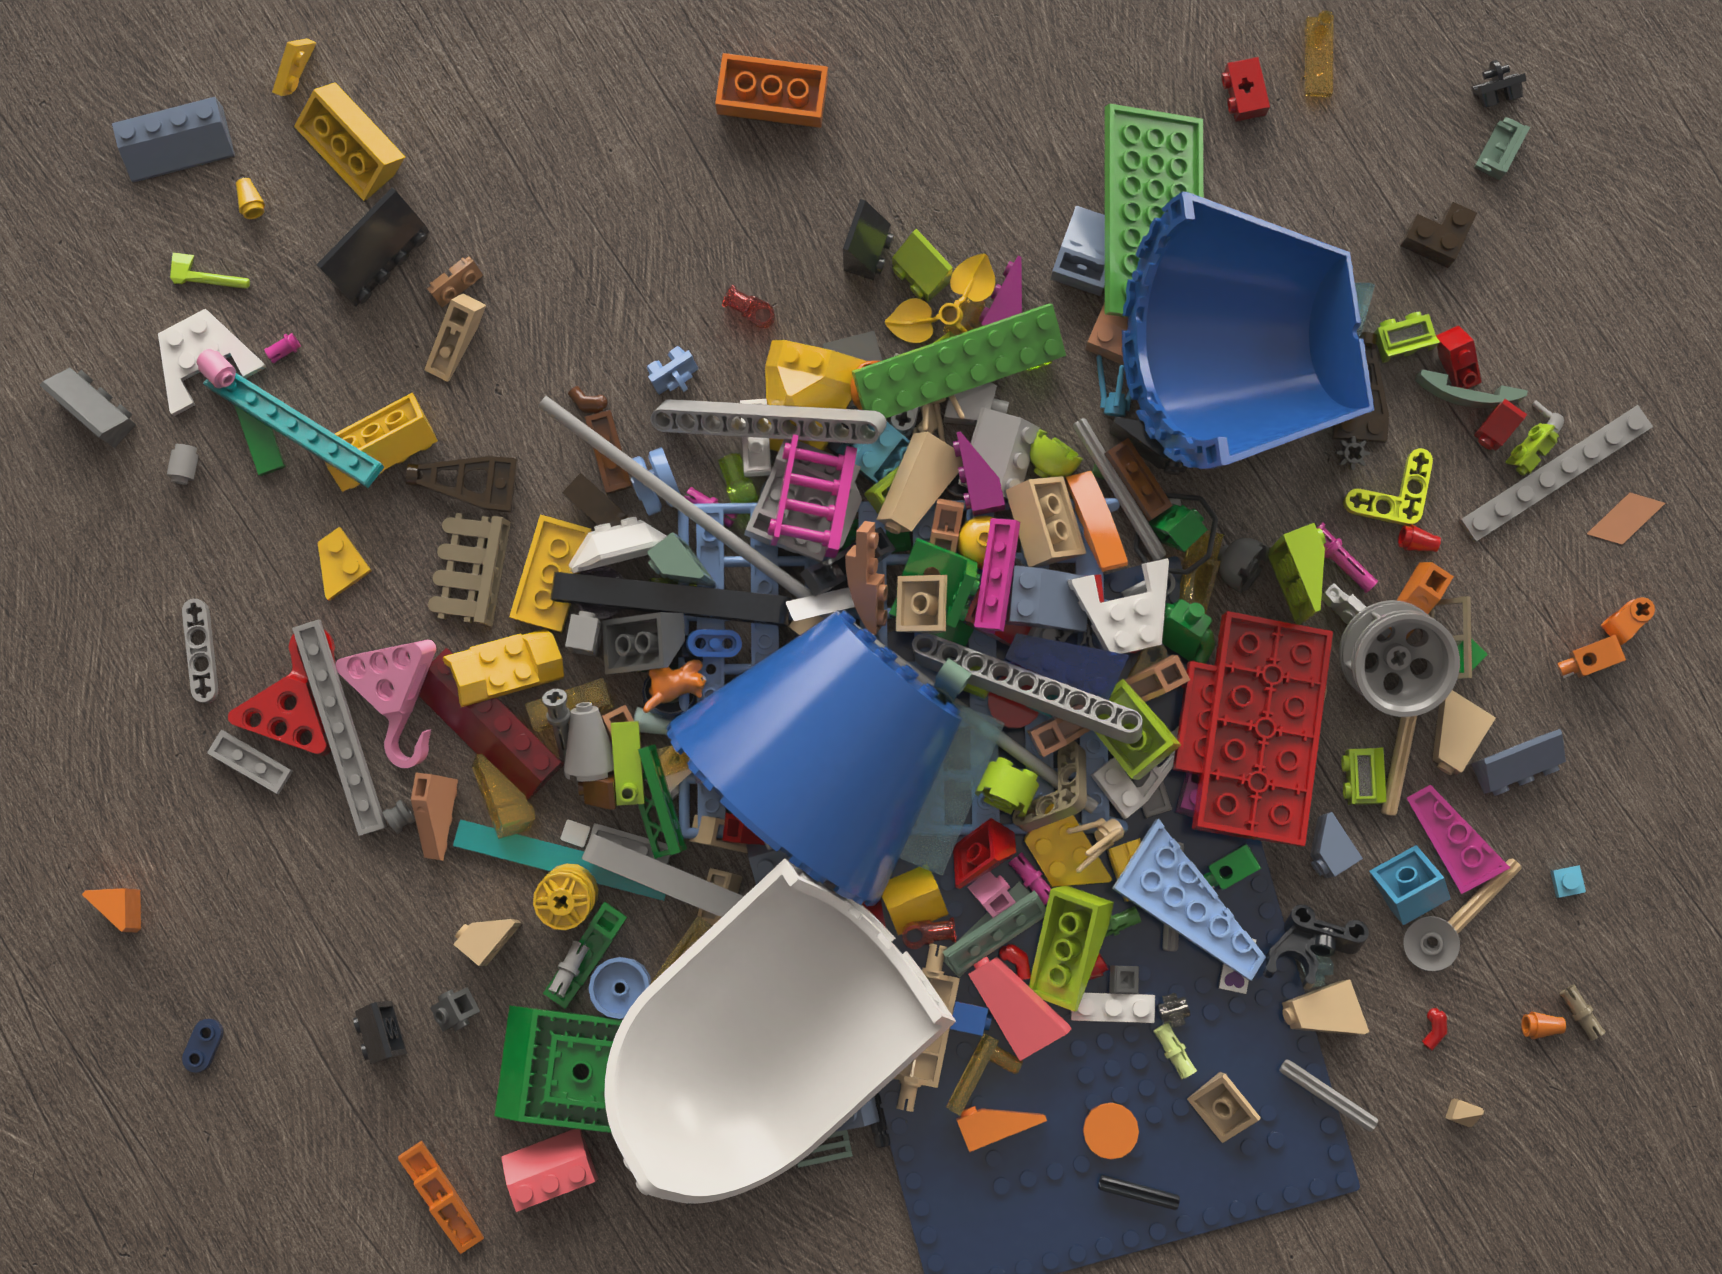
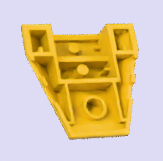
[765,340,867,452]

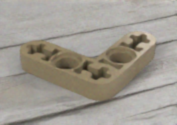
[1012,741,1087,832]

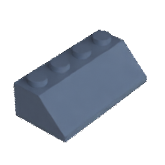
[112,97,235,182]

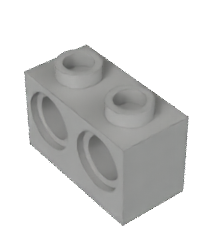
[565,611,603,657]

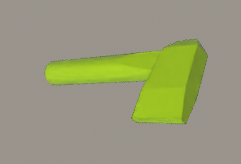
[170,253,250,289]

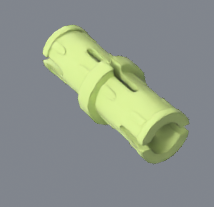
[1153,1022,1197,1080]

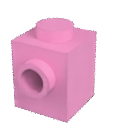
[968,871,1016,918]

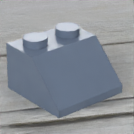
[1310,812,1363,878]

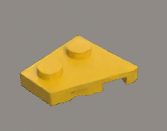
[272,39,316,96]
[318,527,372,601]

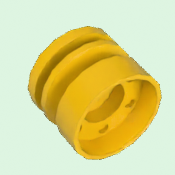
[533,863,598,930]

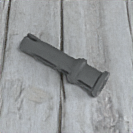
[542,689,571,762]

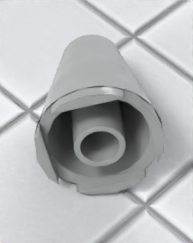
[564,702,614,782]

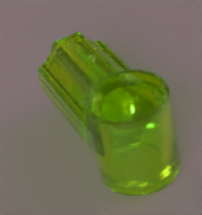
[718,453,759,503]

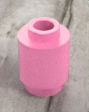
[196,349,236,388]

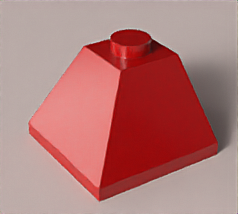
[953,818,1017,889]

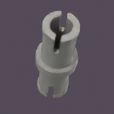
[548,941,589,998]

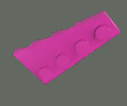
[1406,785,1510,894]

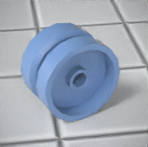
[631,447,681,516]
[589,957,652,1019]

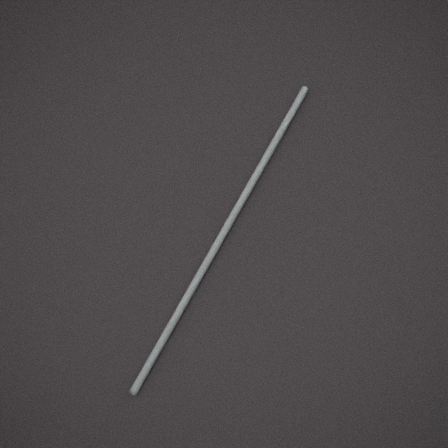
[538,396,1099,814]

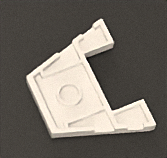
[158,309,266,416]
[1067,559,1169,656]

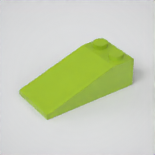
[1029,886,1114,1012]

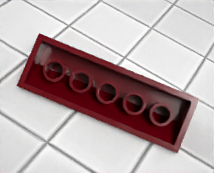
[418,648,565,803]

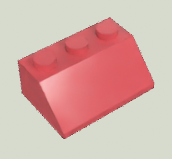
[501,1128,598,1212]

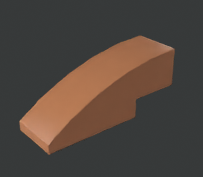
[924,498,964,575]

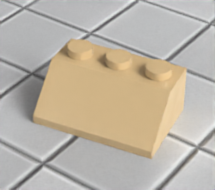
[1005,476,1086,567]

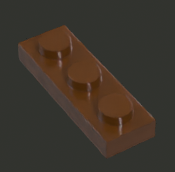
[585,410,633,495]
[1104,438,1173,521]

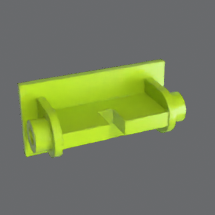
[1505,423,1559,476]

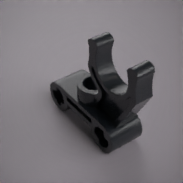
[1263,904,1369,990]

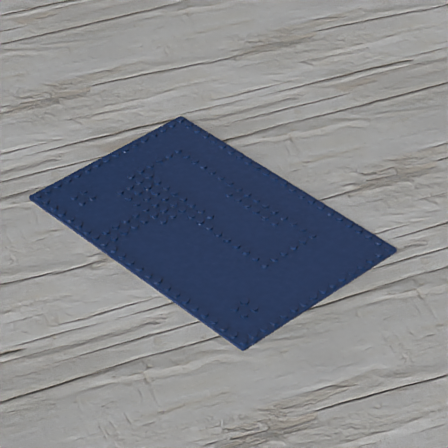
[878,556,1360,1274]

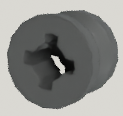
[382,799,416,834]

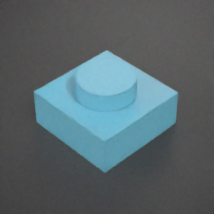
[1550,865,1586,898]

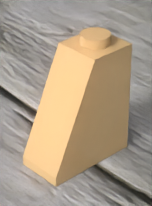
[1433,690,1496,775]
[1282,979,1369,1035]

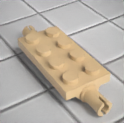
[893,943,960,1112]

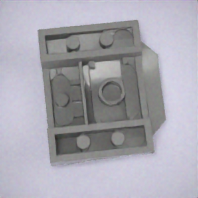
[744,439,862,563]

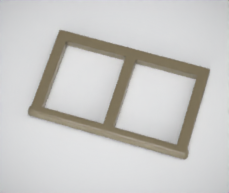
[1428,596,1472,679]

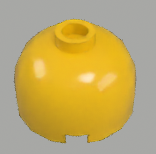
[957,515,997,570]

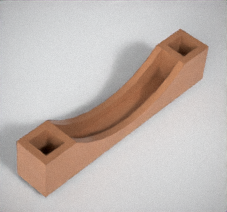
[1027,655,1190,757]

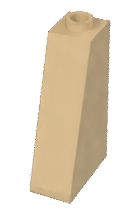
[876,432,963,534]

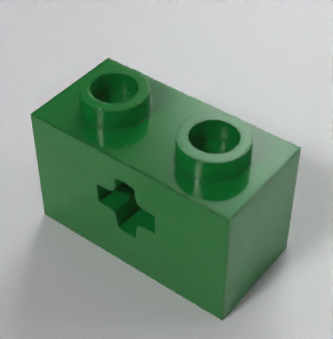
[1149,503,1207,552]

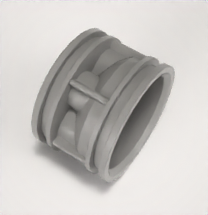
[1339,600,1460,717]

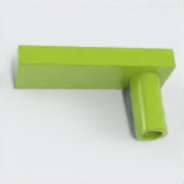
[611,721,645,806]

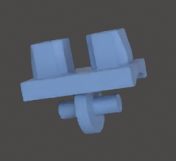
[647,346,699,395]

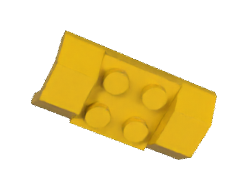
[443,629,564,707]

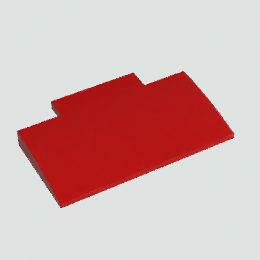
[1173,611,1333,847]

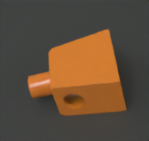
[1557,635,1626,678]

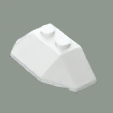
[568,517,667,573]

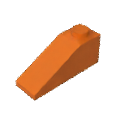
[956,1106,1047,1152]

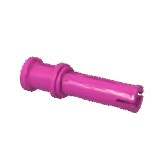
[1316,522,1378,593]

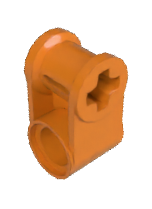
[1601,597,1655,646]

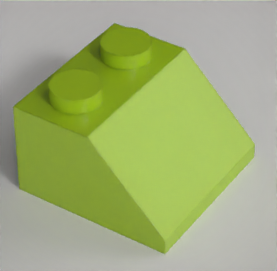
[892,229,953,302]

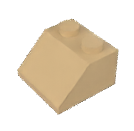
[453,919,522,966]

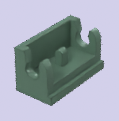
[1474,117,1530,180]

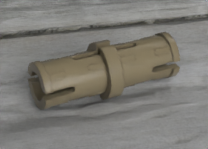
[1559,984,1606,1041]

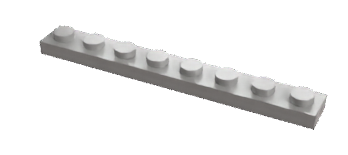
[1459,405,1653,543]
[292,620,387,836]

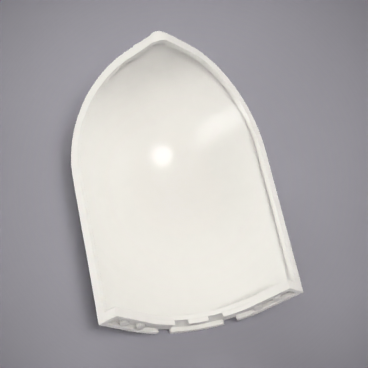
[605,858,956,1203]

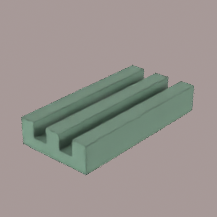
[797,1130,853,1168]

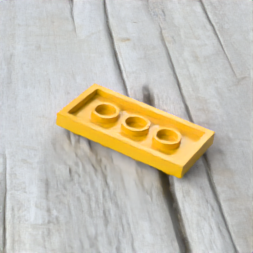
[509,514,593,633]

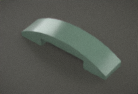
[1415,370,1528,408]

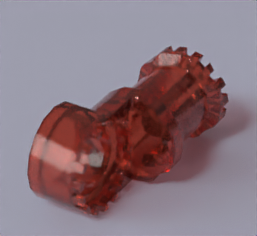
[722,285,775,328]
[902,917,957,949]

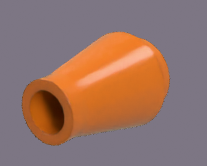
[1521,1012,1566,1039]

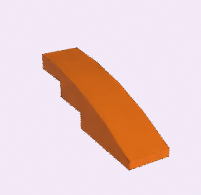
[1066,471,1128,572]
[398,1141,484,1254]

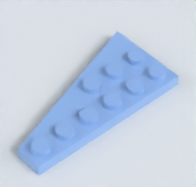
[1112,819,1266,981]

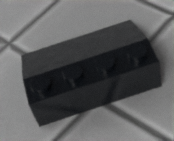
[316,187,429,307]

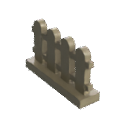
[428,513,511,627]

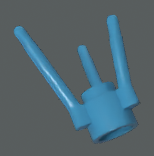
[1096,355,1131,417]

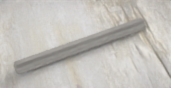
[1073,418,1166,561]

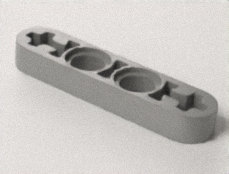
[182,599,219,703]

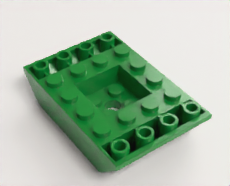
[494,1005,623,1133]

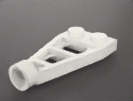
[1090,726,1179,819]

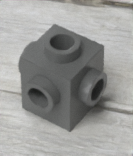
[430,987,480,1032]

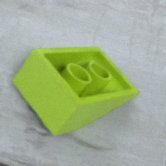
[1094,679,1181,780]

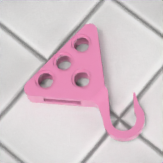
[335,640,436,768]

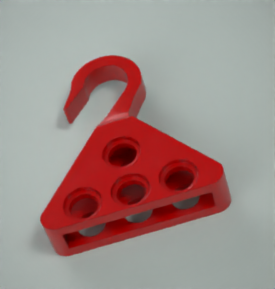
[228,630,335,756]

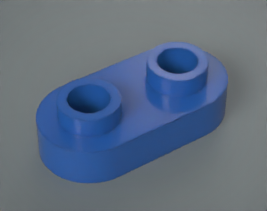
[686,629,742,657]

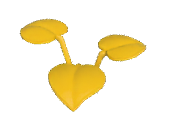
[885,254,996,343]

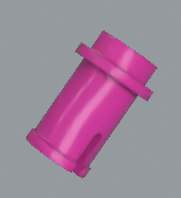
[264,333,301,364]

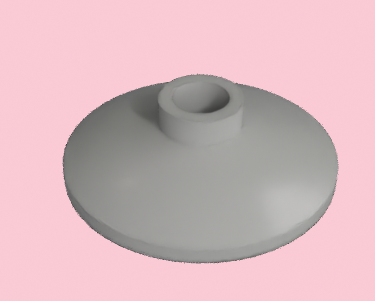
[1404,916,1460,971]

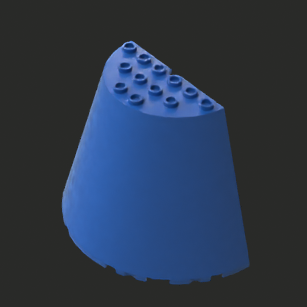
[1122,192,1374,469]
[666,610,963,906]

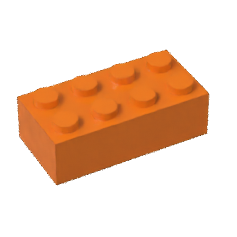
[715,53,828,128]

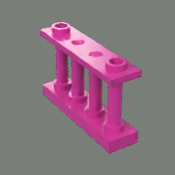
[768,434,857,558]

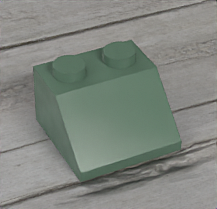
[647,532,716,586]

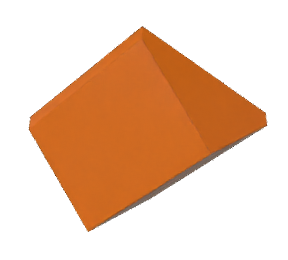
[82,888,141,933]

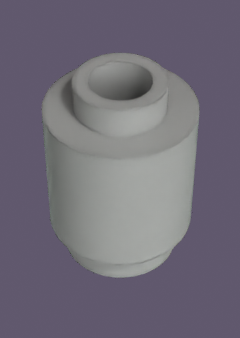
[167,444,199,485]

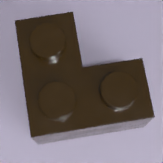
[1400,202,1477,268]

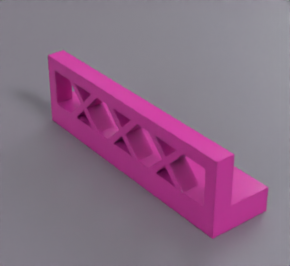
[974,518,1021,634]

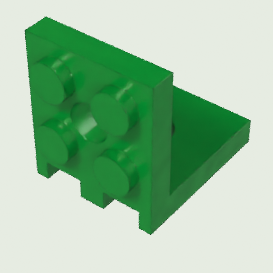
[896,538,980,628]

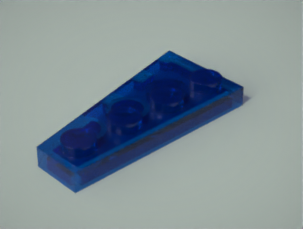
[1004,633,1129,700]

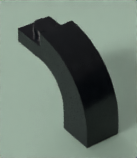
[800,527,896,596]

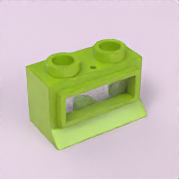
[1374,312,1440,363]
[1341,747,1387,805]

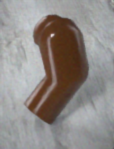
[568,386,608,413]

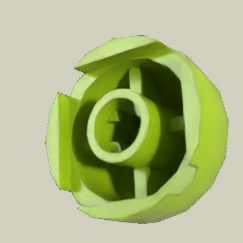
[1030,429,1083,478]

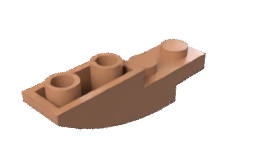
[845,521,888,635]

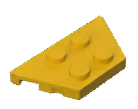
[1024,790,1112,887]

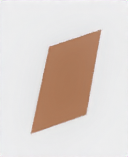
[1587,493,1665,544]

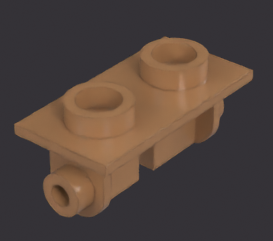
[427,256,484,307]

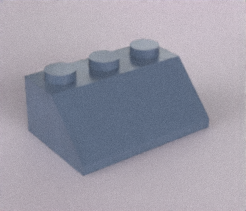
[1471,729,1566,796]

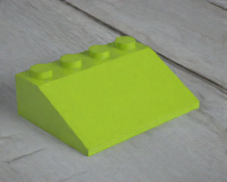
[1268,523,1326,625]

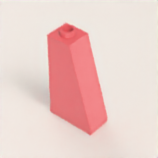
[968,956,1071,1061]

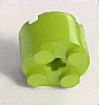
[975,757,1039,817]

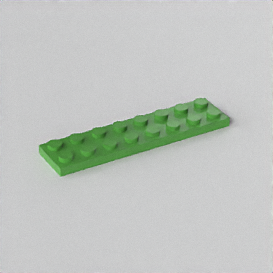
[852,304,1066,418]

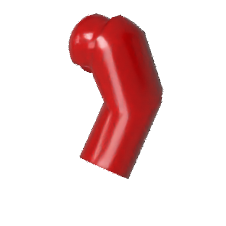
[999,944,1031,980]
[1422,1008,1447,1051]

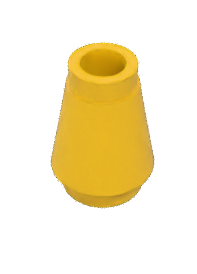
[236,178,265,219]

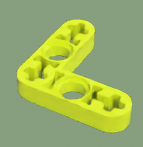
[1343,448,1433,526]

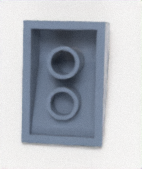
[1005,565,1088,632]

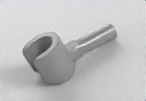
[1532,400,1564,433]

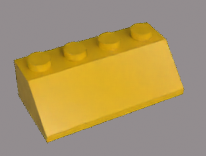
[294,83,405,201]
[325,392,438,492]

